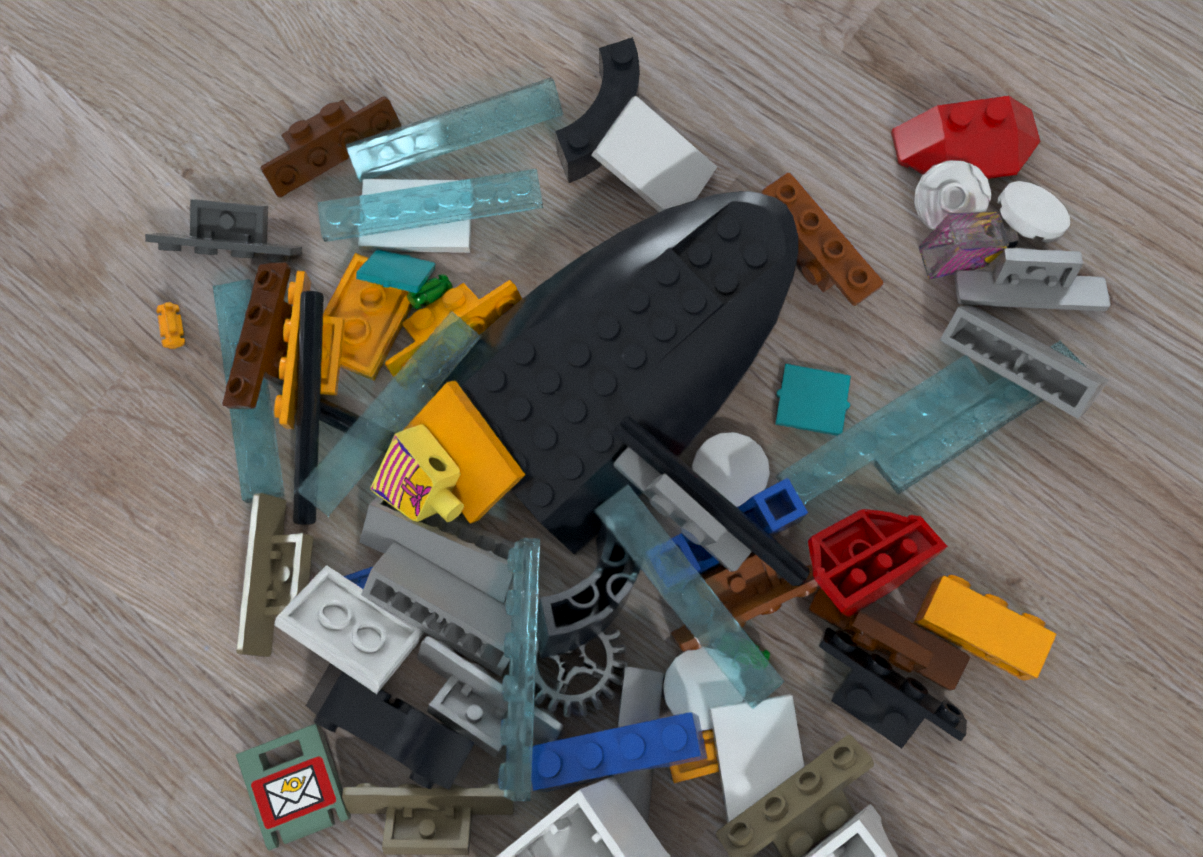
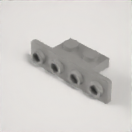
[954,248,1111,311]
[614,447,752,572]
[417,636,563,757]

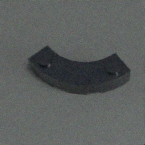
[555,37,640,183]
[533,512,647,658]
[305,663,474,790]

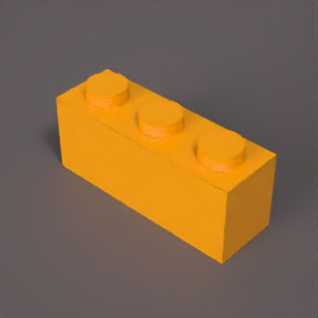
[913,575,1057,681]

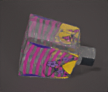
[918,211,1018,280]

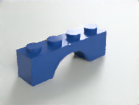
[644,478,808,594]
[526,712,708,792]

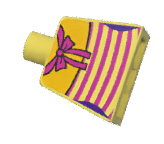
[370,424,464,522]

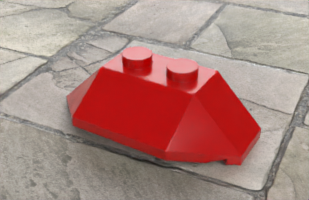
[891,96,1041,179]
[808,509,948,617]

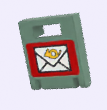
[236,723,351,851]

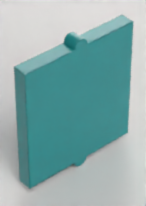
[356,249,436,293]
[775,364,851,437]

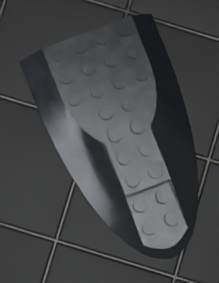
[426,191,799,555]

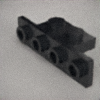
[819,627,967,749]

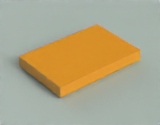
[323,253,412,381]
[404,380,525,524]

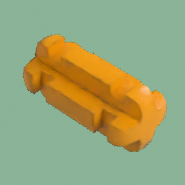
[156,302,185,349]

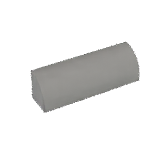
[940,305,1109,419]
[359,496,528,604]
[361,541,532,676]
[611,666,664,825]

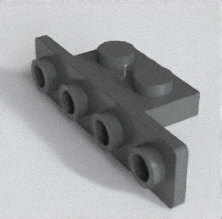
[145,199,302,262]

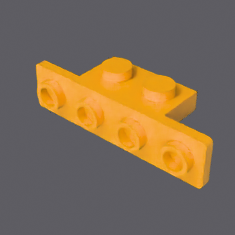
[274,271,345,429]
[385,280,522,390]

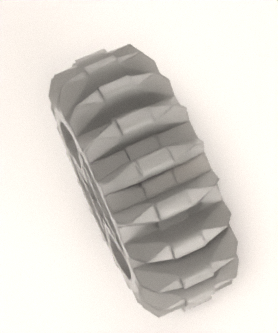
[517,622,627,717]

